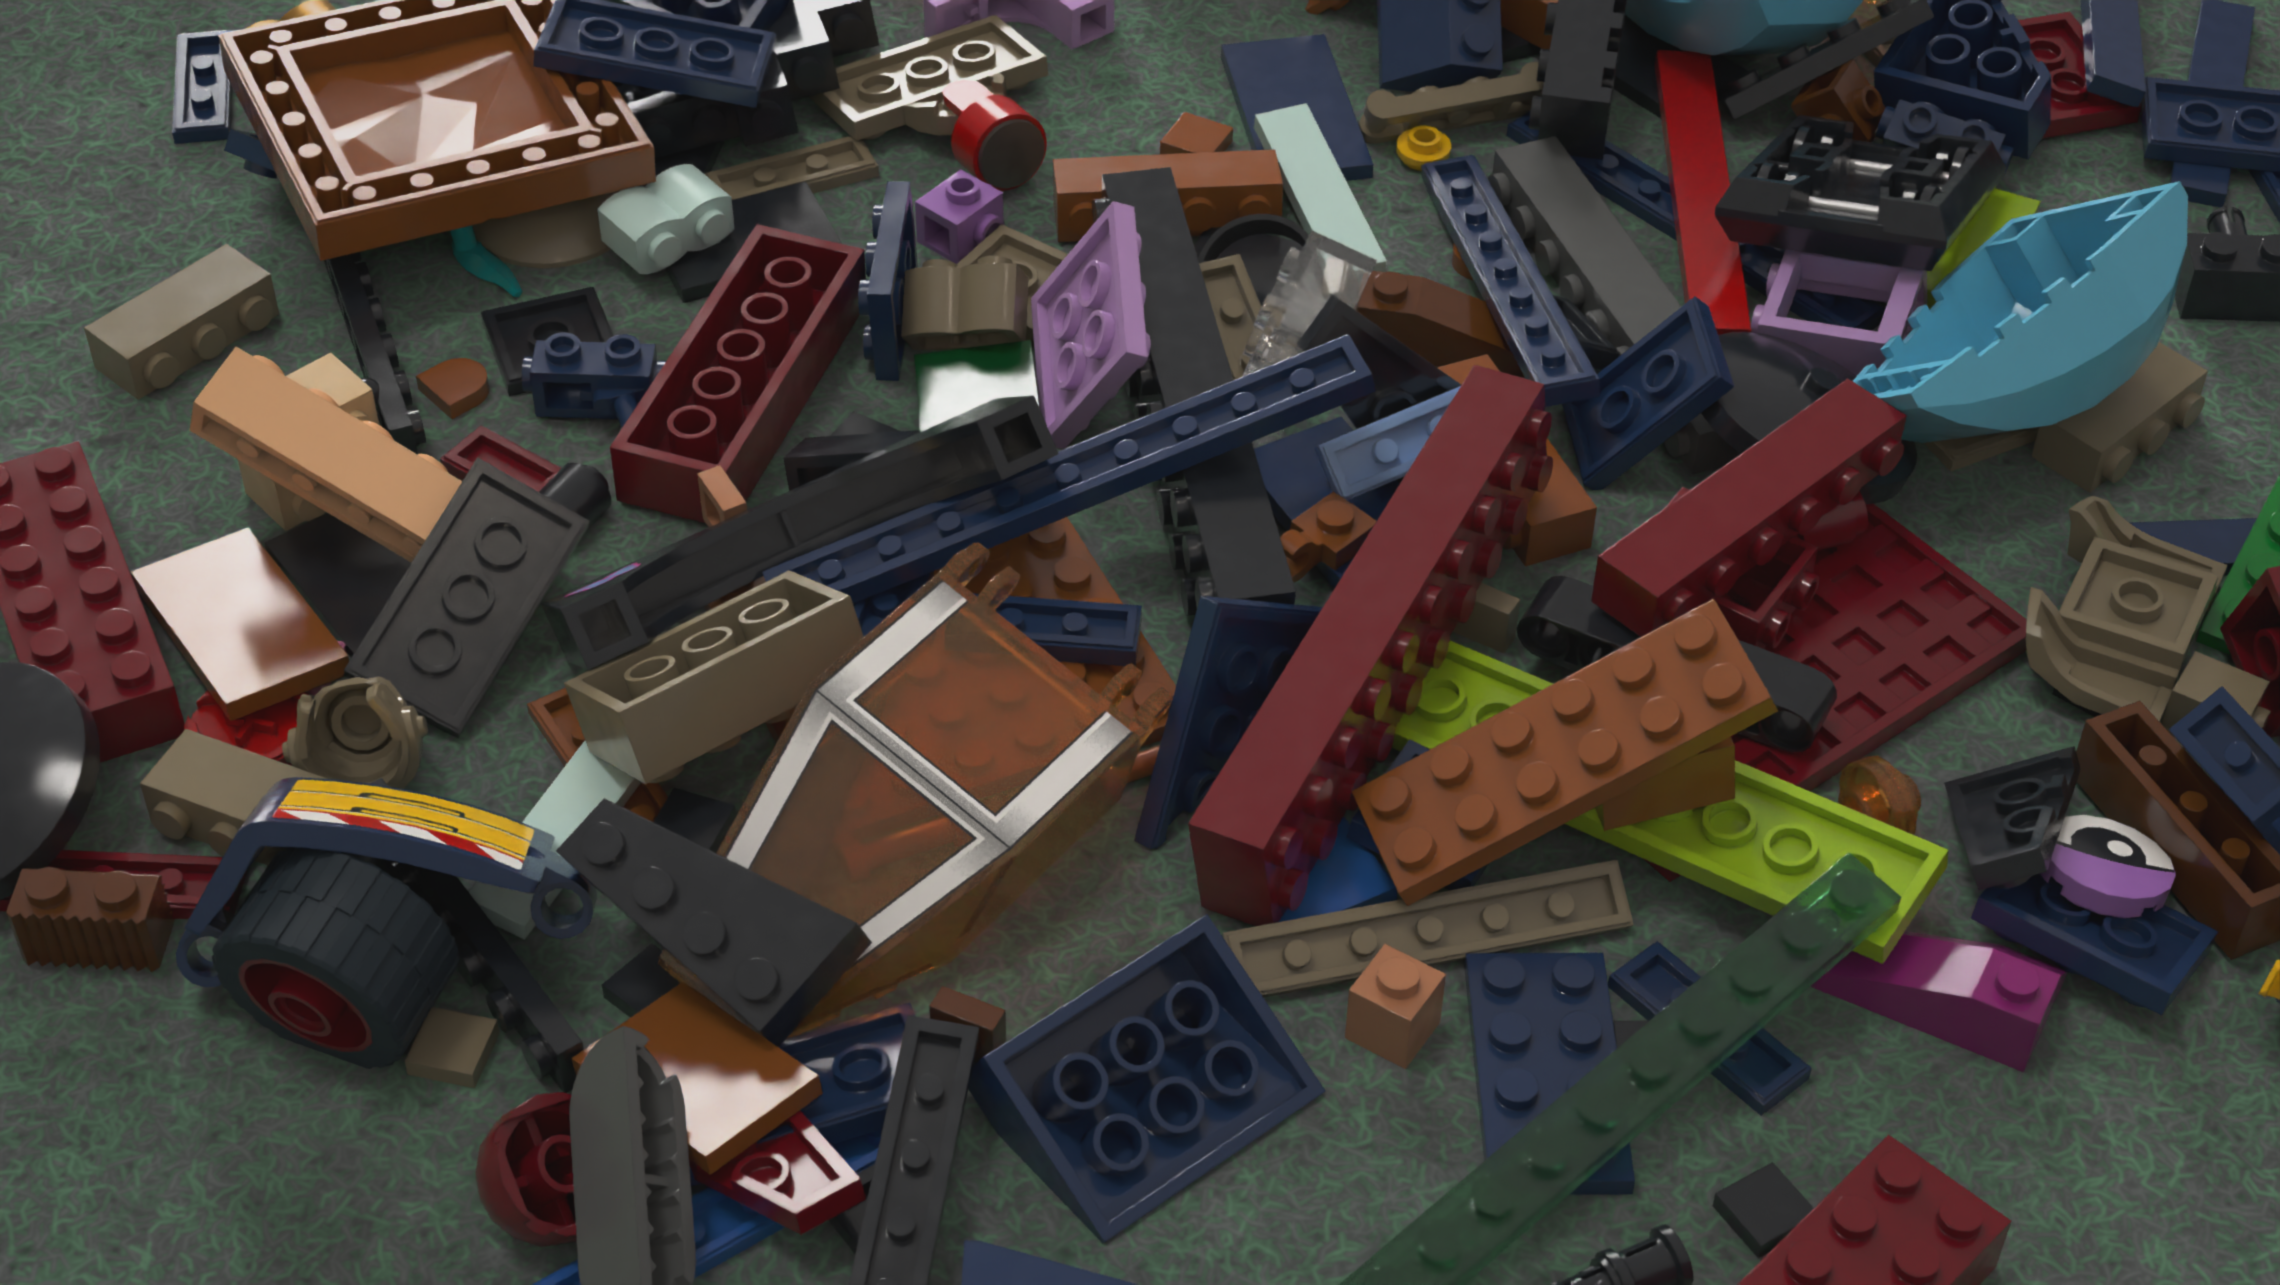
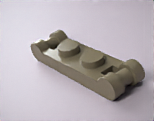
[1359,62,1544,144]

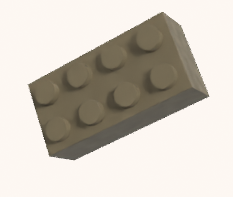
[564,570,866,784]

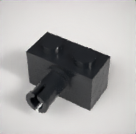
[2174,207,2280,322]

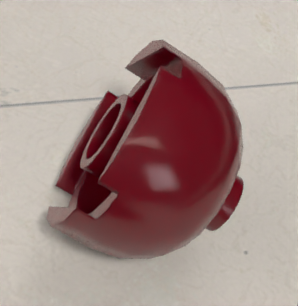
[475,1092,577,1247]

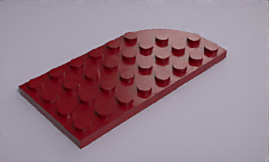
[1644,504,2027,882]

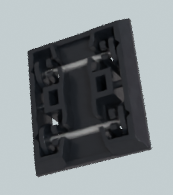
[1715,115,2006,271]

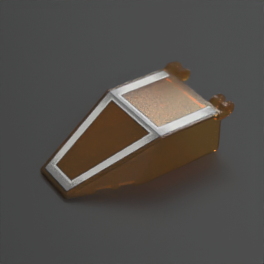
[658,542,1174,1038]

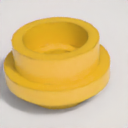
[1396,125,1451,171]

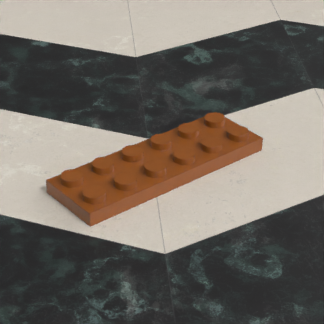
[1352,599,1778,906]

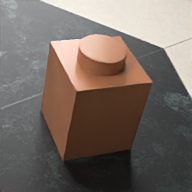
[1345,944,1446,1069]

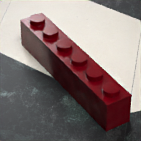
[1591,378,1907,637]

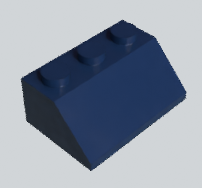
[1377,0,1503,92]

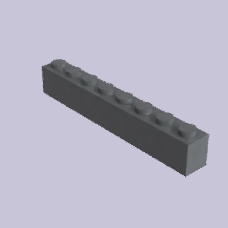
[1488,136,1740,475]

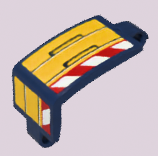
[176,777,597,987]

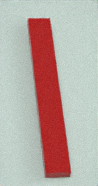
[1655,50,1751,335]

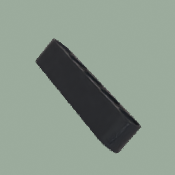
[1517,576,1837,753]

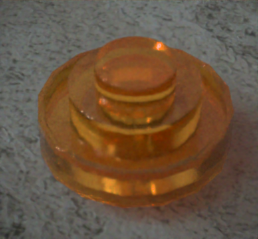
[1838,756,1921,835]

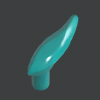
[450,225,522,297]

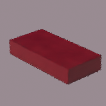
[440,425,561,492]

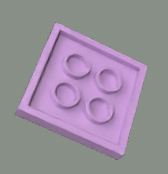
[1031,201,1151,448]

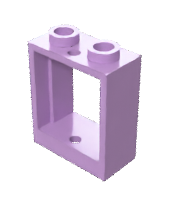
[1751,250,1927,376]

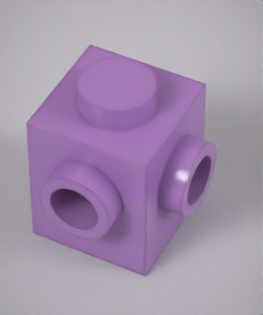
[915,170,1004,264]

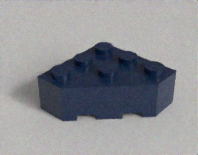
[1874,0,2051,160]

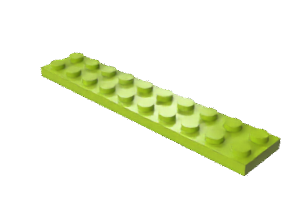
[1392,640,1948,964]

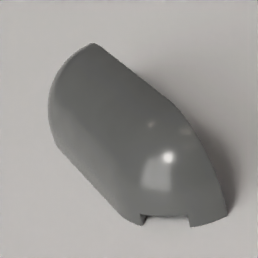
[570,1026,696,1285]

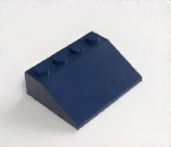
[968,914,1325,1243]

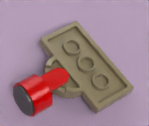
[809,15,1048,191]

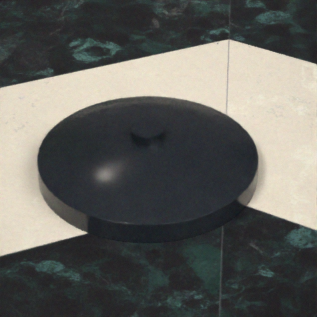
[1701,332,1917,504]
[0,662,100,901]

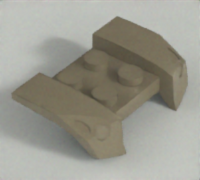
[2026,496,2227,722]

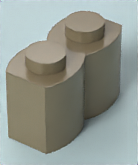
[901,256,1029,351]

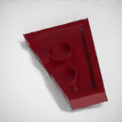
[689,1110,866,1235]

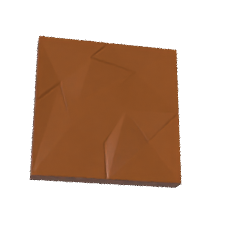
[218,0,656,261]

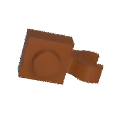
[1280,491,1376,583]

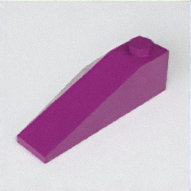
[1760,920,2068,1072]

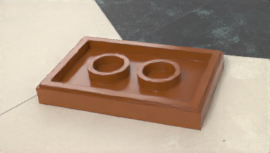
[571,982,823,1175]

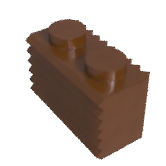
[6,867,175,972]

